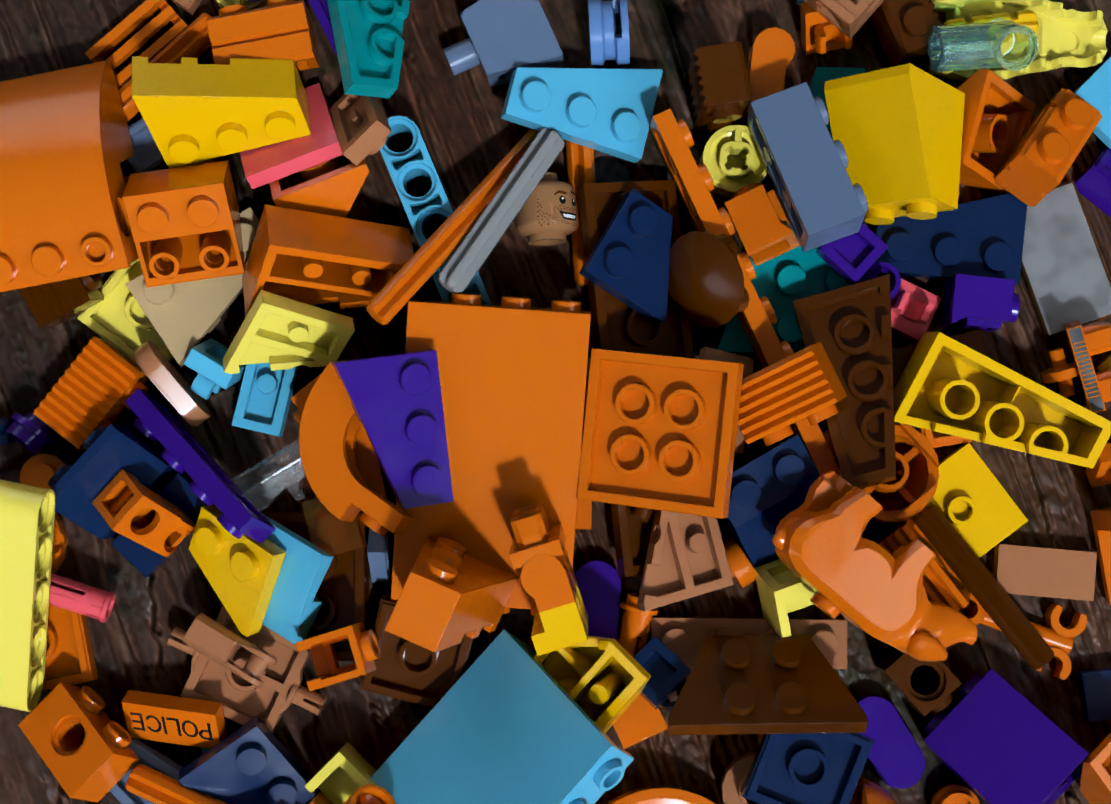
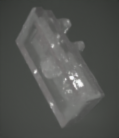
[232,439,306,511]

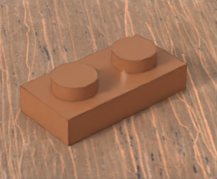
[329,94,392,166]

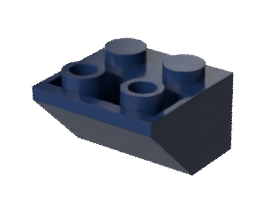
[48,424,176,539]

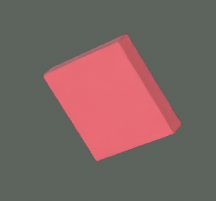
[239,83,343,189]

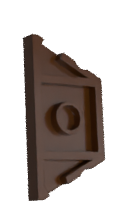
[667,634,868,735]

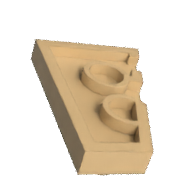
[126,207,260,367]

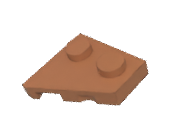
[637,510,734,611]

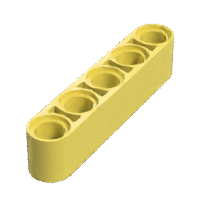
[0,479,56,712]

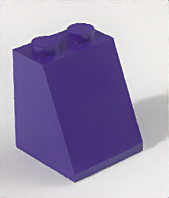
[924,668,1089,804]

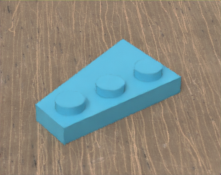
[501,67,663,163]

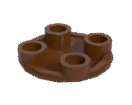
[668,230,749,328]

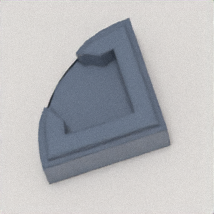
[367,528,392,583]

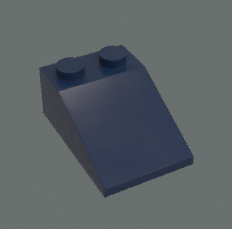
[724,432,821,568]

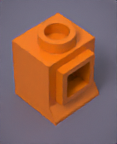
[724,183,800,267]
[295,622,380,692]

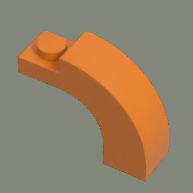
[299,361,415,536]

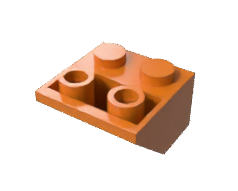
[122,160,245,288]

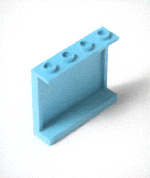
[371,629,634,804]

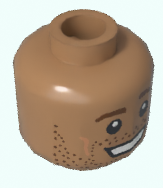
[514,172,578,246]

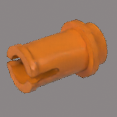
[617,593,659,657]

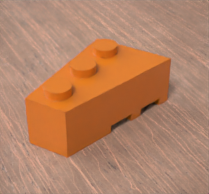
[242,205,414,317]
[385,537,519,652]

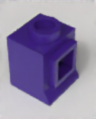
[940,274,1020,332]

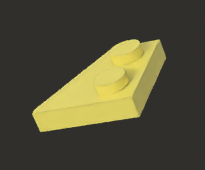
[222,290,355,374]

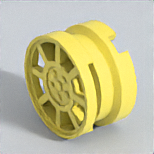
[699,125,768,199]

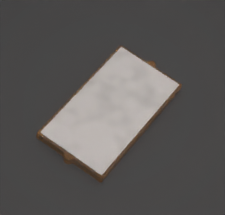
[1021,180,1111,339]

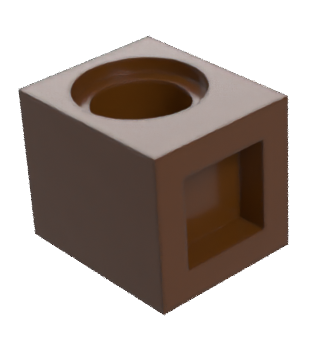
[875,648,962,717]

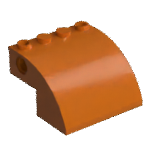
[0,60,138,292]

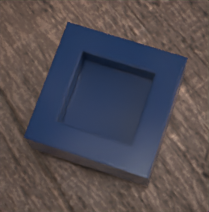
[633,636,691,710]

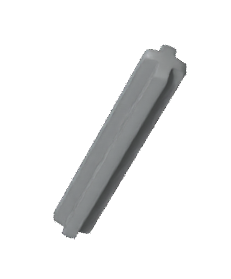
[438,128,565,294]

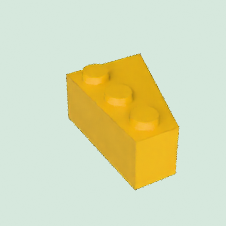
[131,56,311,169]

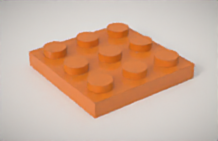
[577,348,744,519]

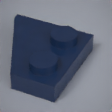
[579,189,673,325]
[178,716,317,804]

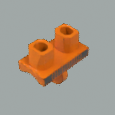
[1040,320,1111,413]

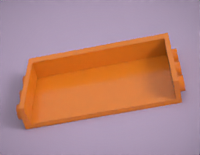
[391,293,591,616]

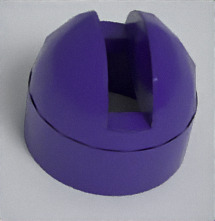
[861,262,901,300]

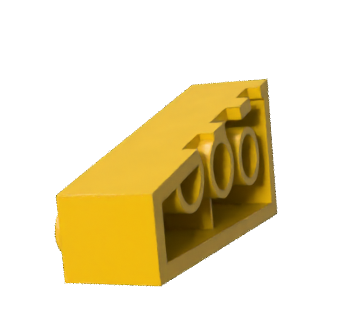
[893,332,1111,469]

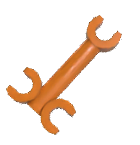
[966,593,1087,680]

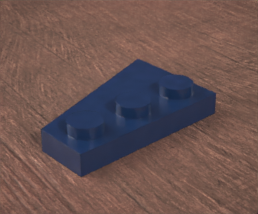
[874,193,1027,288]

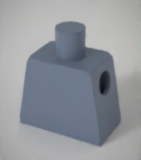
[442,0,563,86]

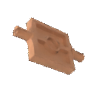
[167,606,327,734]

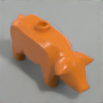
[772,470,977,662]

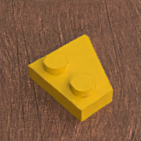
[188,504,286,637]

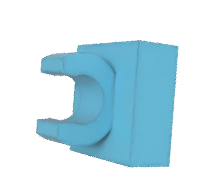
[184,338,246,400]

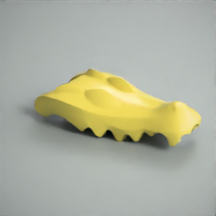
[929,0,1108,82]

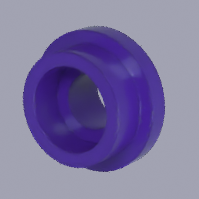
[6,411,55,455]

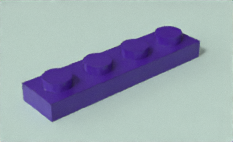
[125,388,276,543]

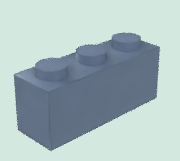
[747,82,868,253]

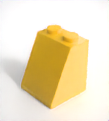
[824,63,965,225]

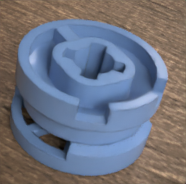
[587,0,630,66]

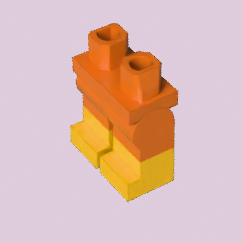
[508,502,589,656]

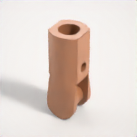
[183,613,277,687]

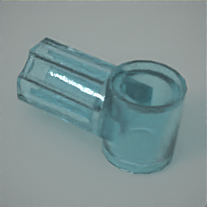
[927,18,1039,72]

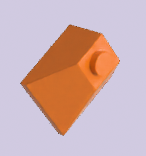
[957,69,1036,195]
[269,155,369,218]

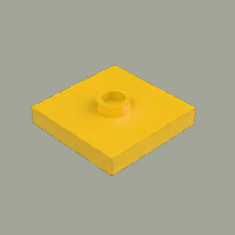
[912,443,1028,558]

